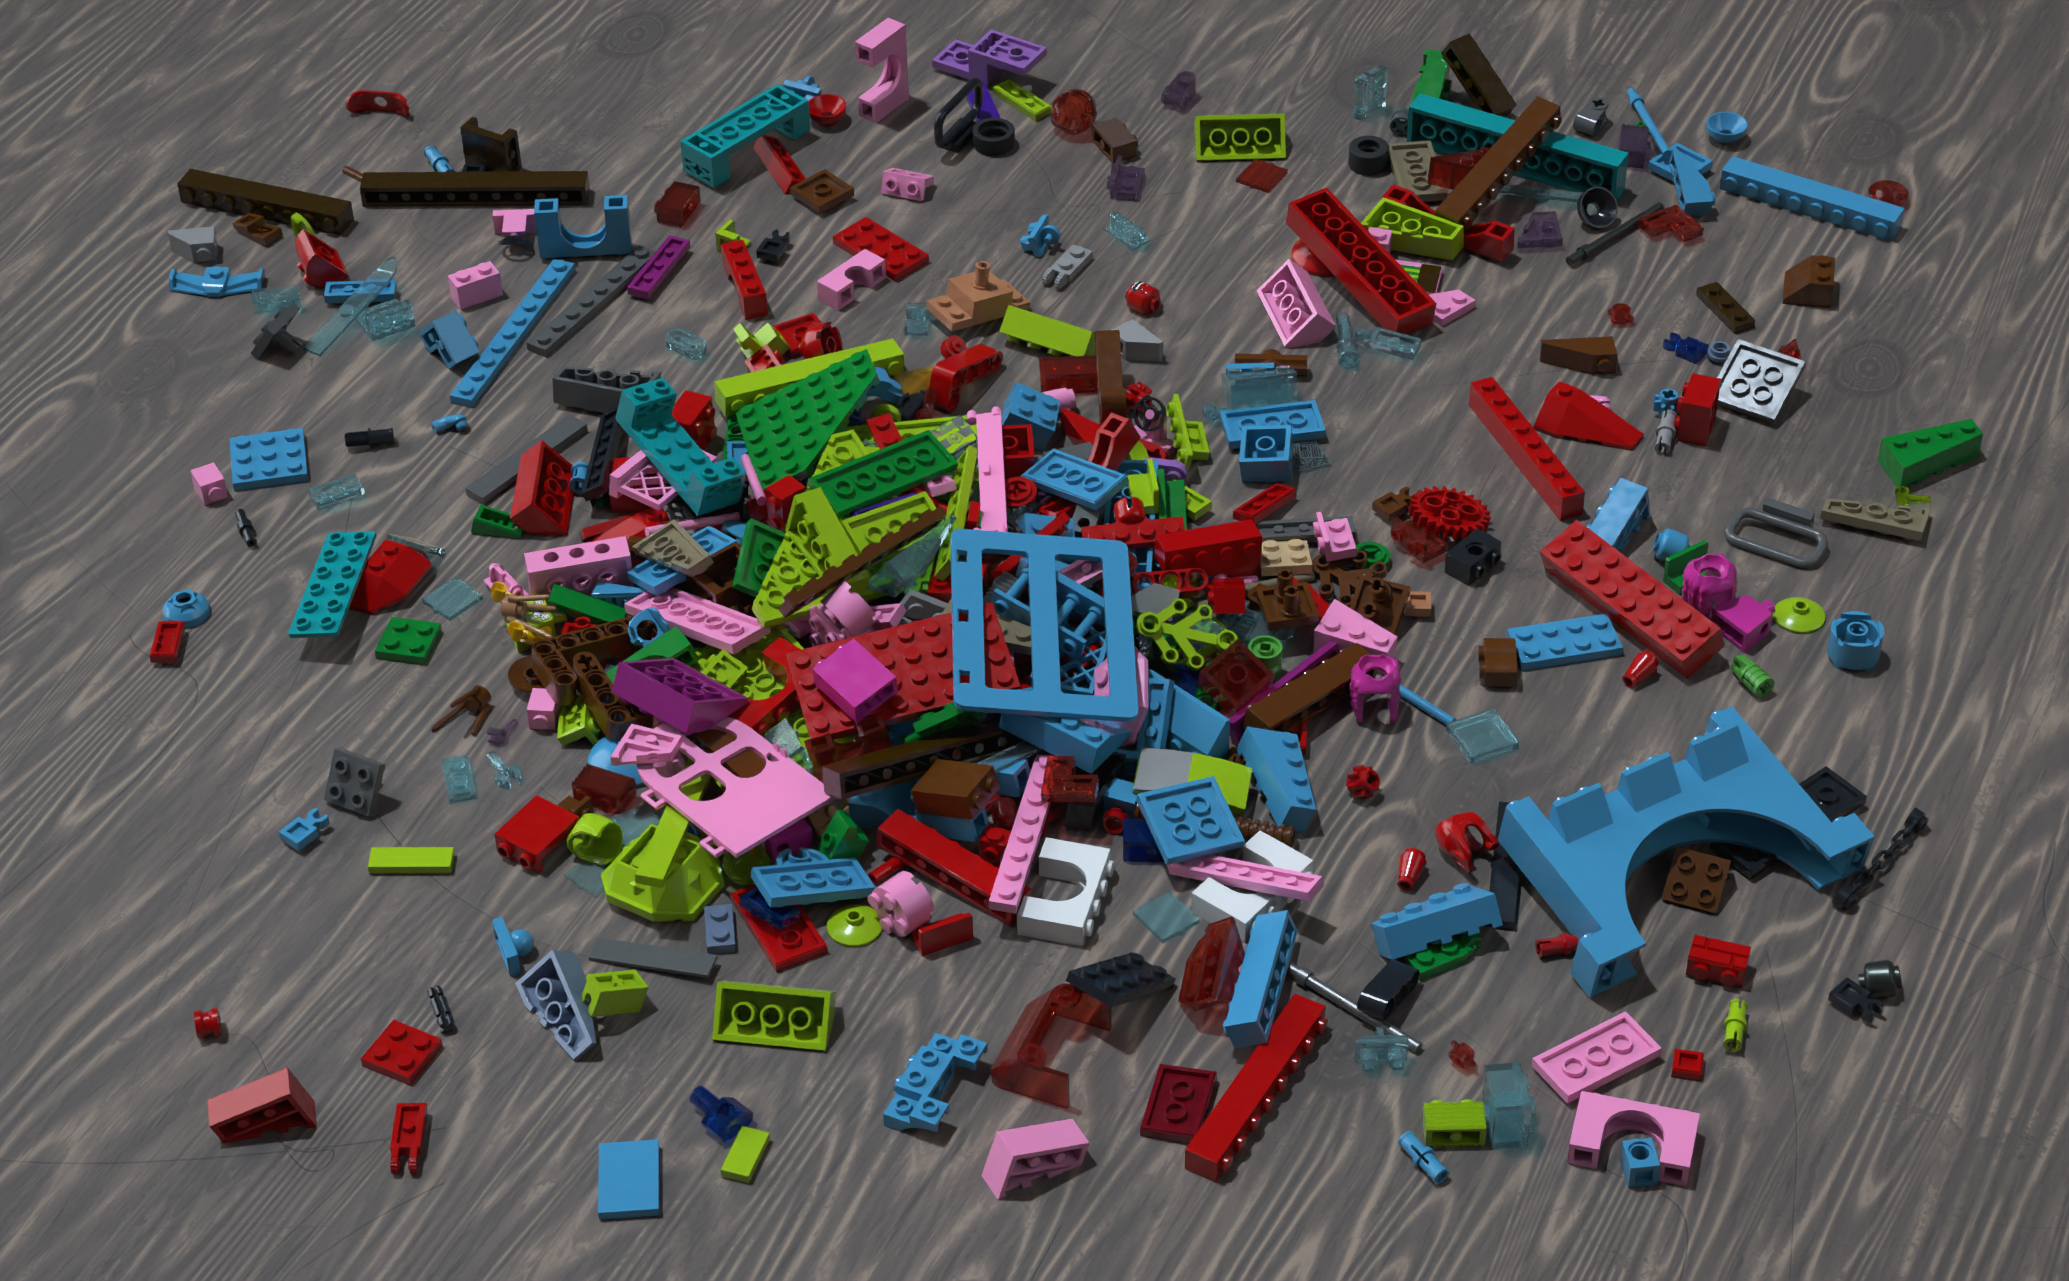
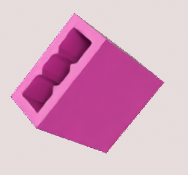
[812,638,898,723]

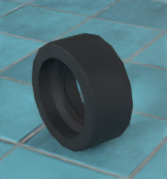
[973,118,1015,156]

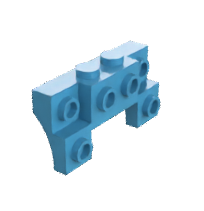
[883,1033,988,1132]

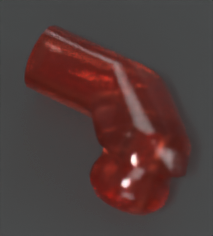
[916,387,938,420]

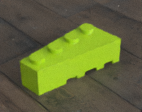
[1361,197,1464,261]

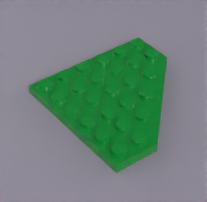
[735,349,880,491]

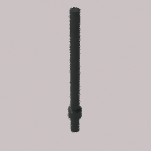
[1566,202,1664,266]

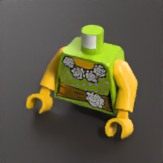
[490,581,567,653]

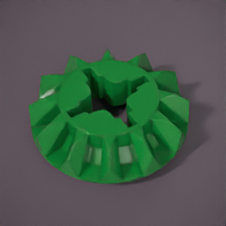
[1354,542,1390,569]

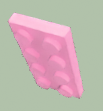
[1532,1011,1662,1104]

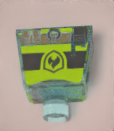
[931,415,979,468]

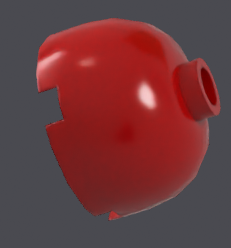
[799,322,843,360]

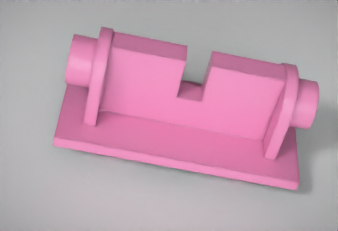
[483,563,529,601]

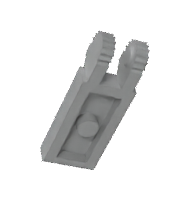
[1041,244,1093,289]

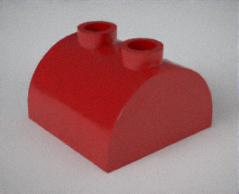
[295,229,349,288]

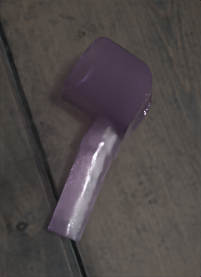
[487,719,518,745]

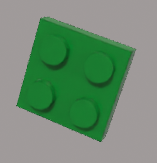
[375,617,442,665]

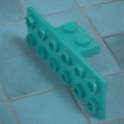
[288,531,377,638]

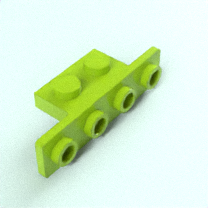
[1166,394,1210,471]

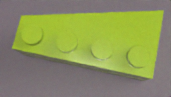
[785,487,870,595]

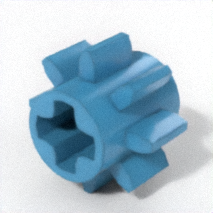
[1653,389,1683,417]

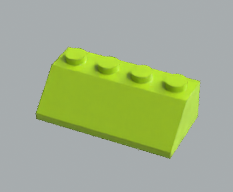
[1194,113,1286,161]
[999,305,1096,364]
[712,981,836,1051]

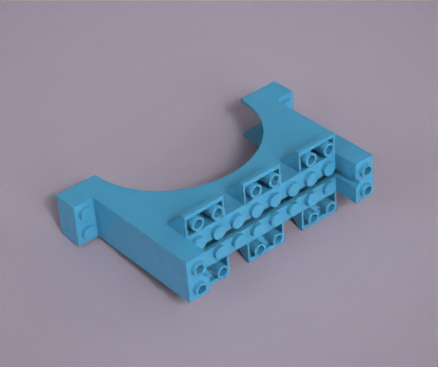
[1498,706,1875,998]

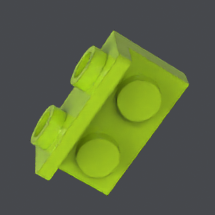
[701,649,748,689]
[557,694,601,745]

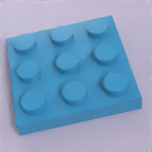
[230,428,308,491]
[1136,776,1245,865]

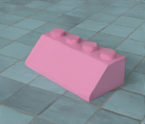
[1257,259,1336,348]

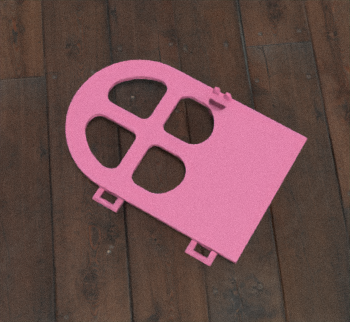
[636,717,836,858]

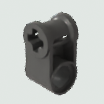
[1573,97,1609,137]

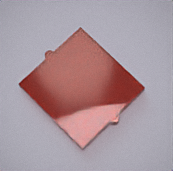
[1236,159,1288,193]

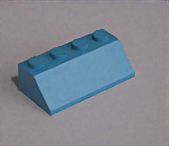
[1148,669,1230,760]

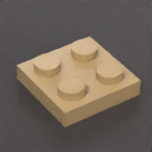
[1260,539,1312,576]

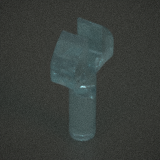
[486,751,522,789]

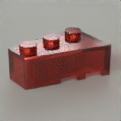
[1427,147,1490,190]

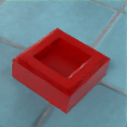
[1671,1048,1704,1081]

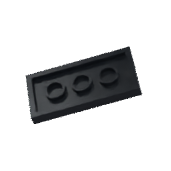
[1066,952,1176,1008]

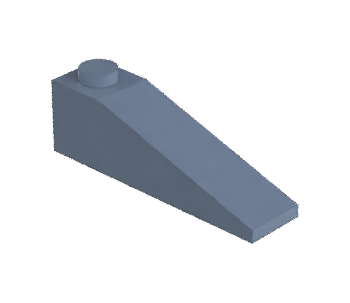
[516,949,596,1060]

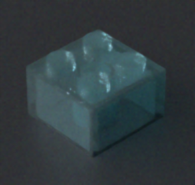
[1481,1062,1536,1149]

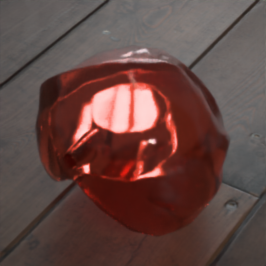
[1051,88,1097,135]

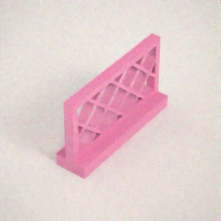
[609,450,717,511]

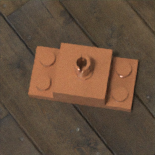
[926,261,1030,331]

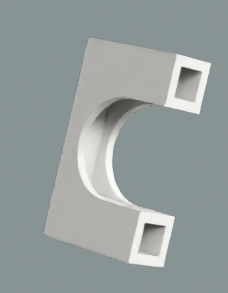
[1191,831,1314,943]
[1017,837,1114,947]

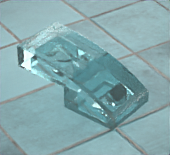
[904,303,931,335]

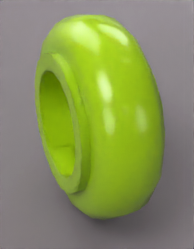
[871,404,901,422]

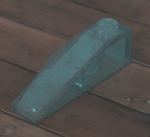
[867,514,957,597]

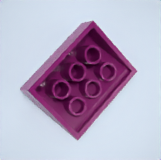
[611,658,749,735]

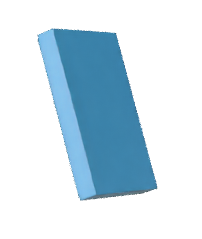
[598,1139,660,1220]

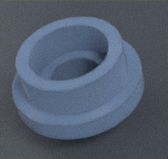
[1707,341,1731,363]

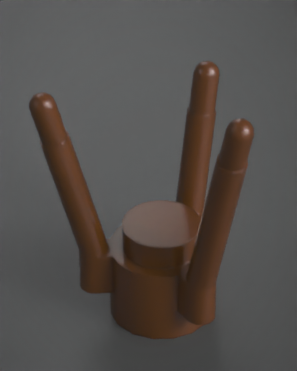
[431,685,491,736]

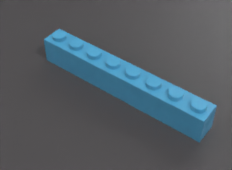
[1720,156,1905,241]

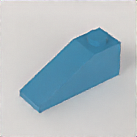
[1669,148,1715,217]

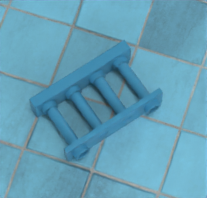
[991,556,1105,659]

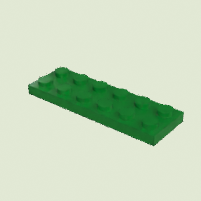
[807,430,958,518]

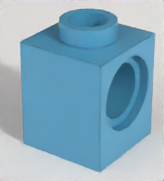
[1620,1138,1660,1188]

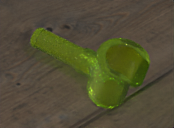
[1895,486,1931,506]

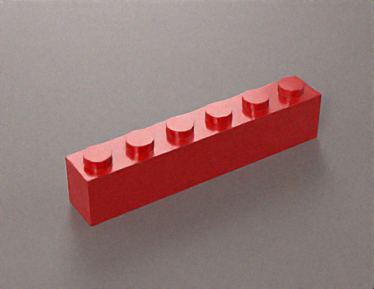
[877,809,1032,926]

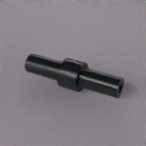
[235,509,256,547]

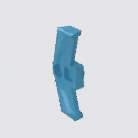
[169,266,265,297]

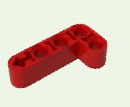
[928,344,1003,412]

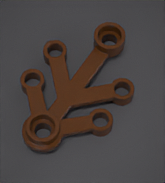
[1312,550,1387,608]

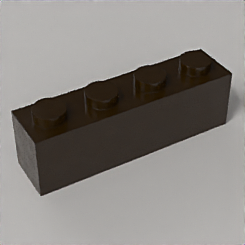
[1441,33,1517,117]

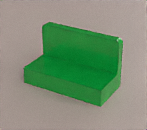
[1663,540,1708,595]

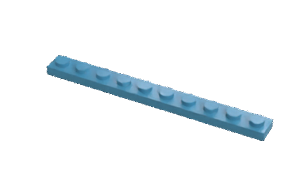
[450,259,576,408]

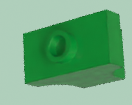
[815,810,869,861]

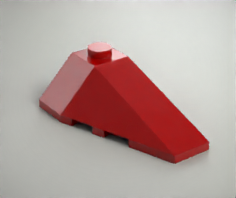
[1533,381,1644,451]

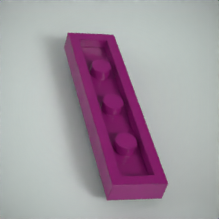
[627,235,691,300]

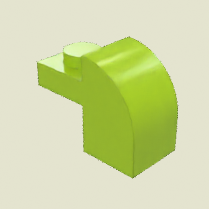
[733,323,790,359]

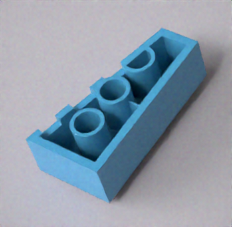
[1236,726,1316,833]

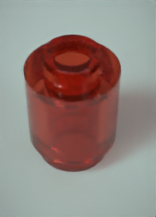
[990,797,1018,831]

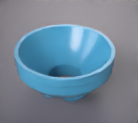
[1706,112,1748,145]
[163,589,211,629]

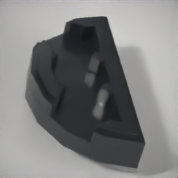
[897,390,929,421]

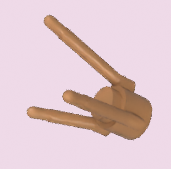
[501,595,556,638]

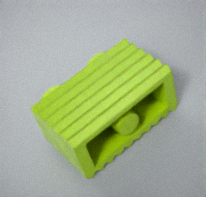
[1422,1099,1486,1147]

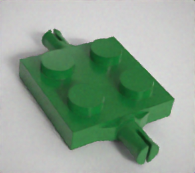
[904,702,985,743]

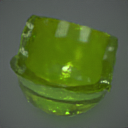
[722,842,771,885]

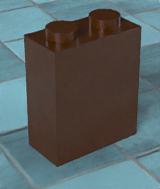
[911,759,1000,820]

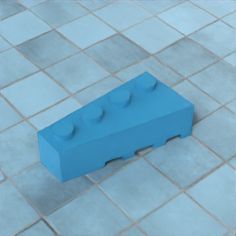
[1371,883,1503,959]

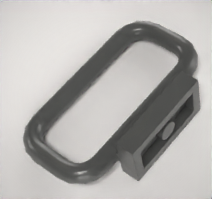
[1724,497,1828,568]

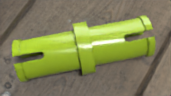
[1723,999,1748,1052]

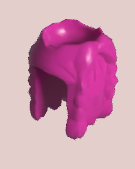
[1681,554,1738,620]
[1349,654,1401,723]

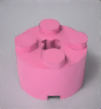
[817,580,879,638]
[868,871,934,937]

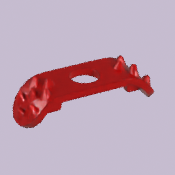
[346,90,410,117]

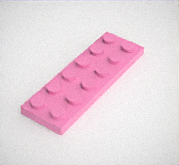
[624,587,771,654]

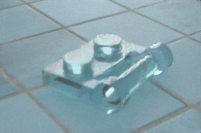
[1352,65,1388,120]

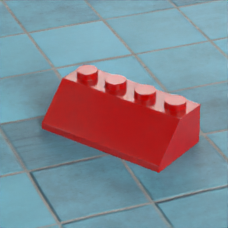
[510,440,573,536]

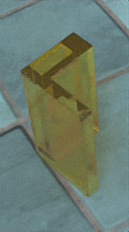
[894,365,935,395]

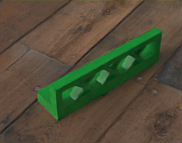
[1156,468,1188,530]

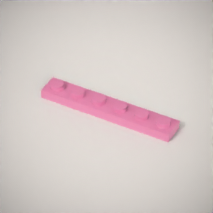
[1167,855,1324,902]

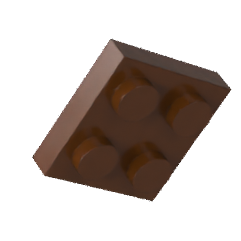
[790,169,854,214]

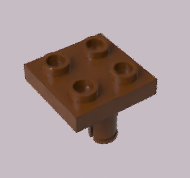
[1256,568,1319,630]
[1350,574,1411,636]

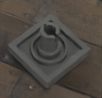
[250,303,302,359]
[324,748,385,817]

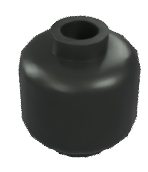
[1858,960,1902,999]

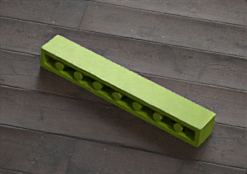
[714,338,904,417]

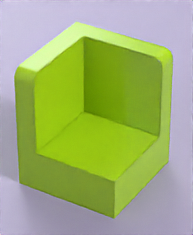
[715,220,751,253]

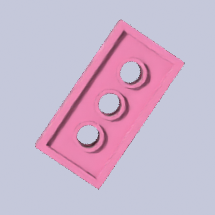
[524,536,634,603]

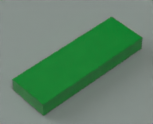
[547,584,626,625]

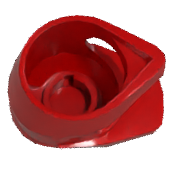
[1435,811,1499,873]

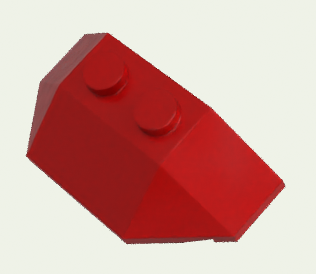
[350,539,432,615]

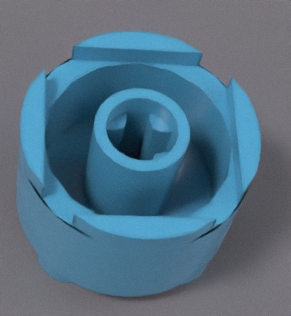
[1827,611,1884,671]

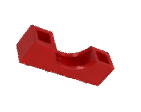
[721,240,768,320]

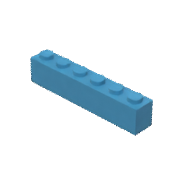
[1223,910,1298,1048]

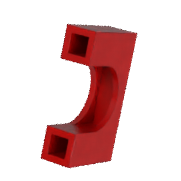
[727,637,801,739]

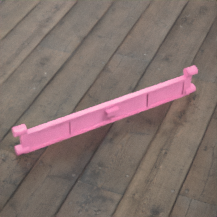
[967,407,1008,532]

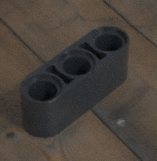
[1357,959,1420,1021]

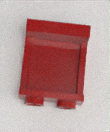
[494,795,579,874]

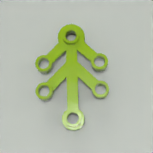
[1136,598,1238,671]

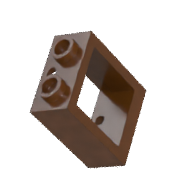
[686,542,751,608]

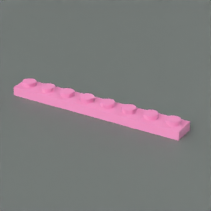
[989,754,1063,913]

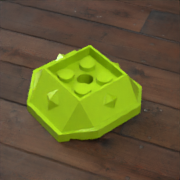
[601,824,724,922]

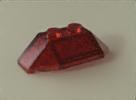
[1178,916,1245,1011]

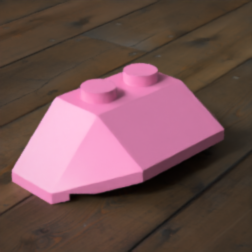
[1094,646,1148,750]

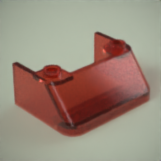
[991,984,1112,1109]

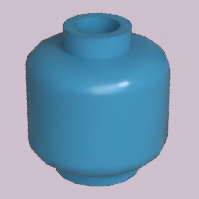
[1652,528,1691,562]

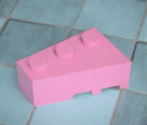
[1313,599,1397,676]
[981,1119,1090,1200]

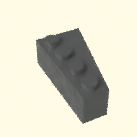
[552,366,661,413]

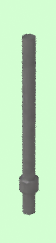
[1286,961,1423,1053]

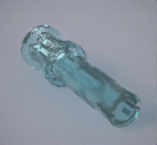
[1335,313,1360,369]

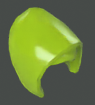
[567,813,623,866]

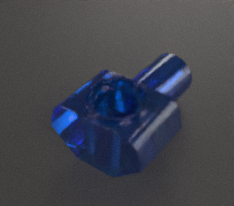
[690,1086,753,1143]

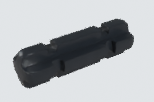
[427,985,455,1033]

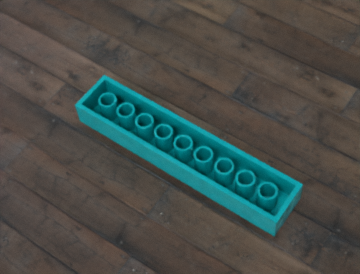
[1407,93,1629,201]

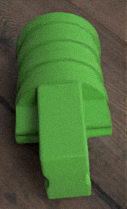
[1731,655,1775,698]

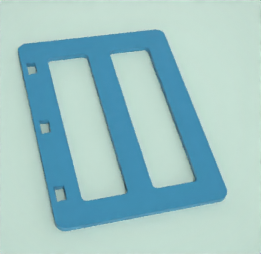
[950,529,1138,722]

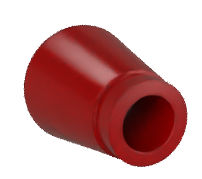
[1622,651,1659,688]
[1397,848,1427,891]

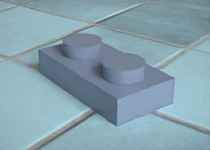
[704,904,736,954]

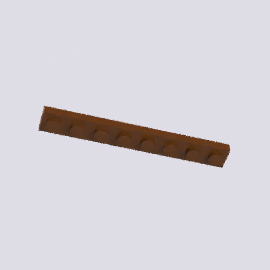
[779,506,947,618]

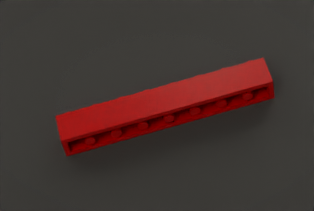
[1469,377,1585,521]
[1185,993,1328,1182]

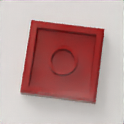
[773,313,822,358]

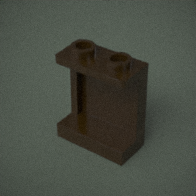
[460,117,522,172]

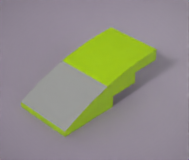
[1132,748,1252,815]

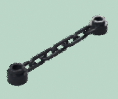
[1832,807,1929,910]

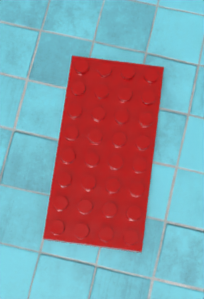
[785,602,1021,745]

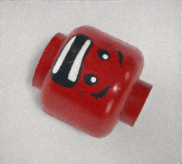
[1125,281,1161,315]

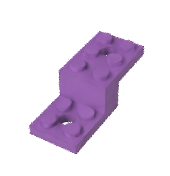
[932,29,1047,86]

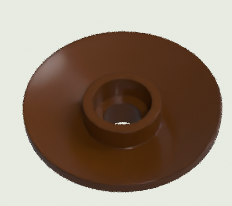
[508,655,545,693]

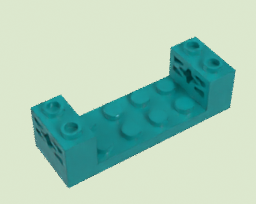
[680,84,811,188]
[615,378,747,516]

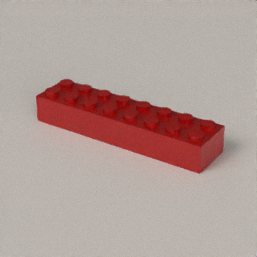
[1286,187,1437,340]
[1539,520,1725,679]

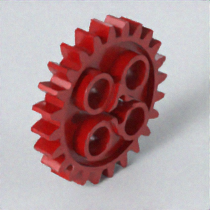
[1408,486,1491,541]

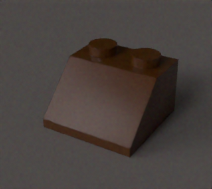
[1782,255,1835,308]

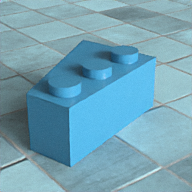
[1587,478,1651,552]

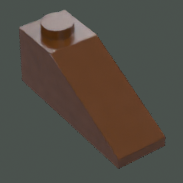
[1539,336,1617,374]

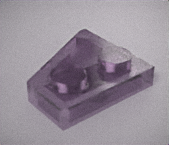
[1517,211,1563,248]

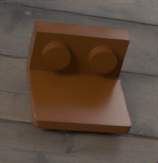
[1662,846,1733,914]

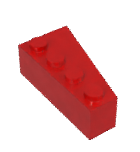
[1154,519,1263,578]

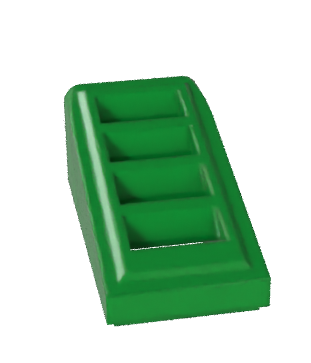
[471,504,524,539]

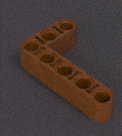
[1095,330,1127,425]
[532,615,653,706]

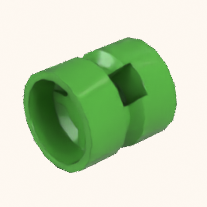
[1248,636,1282,686]

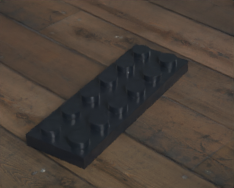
[1710,766,1867,879]

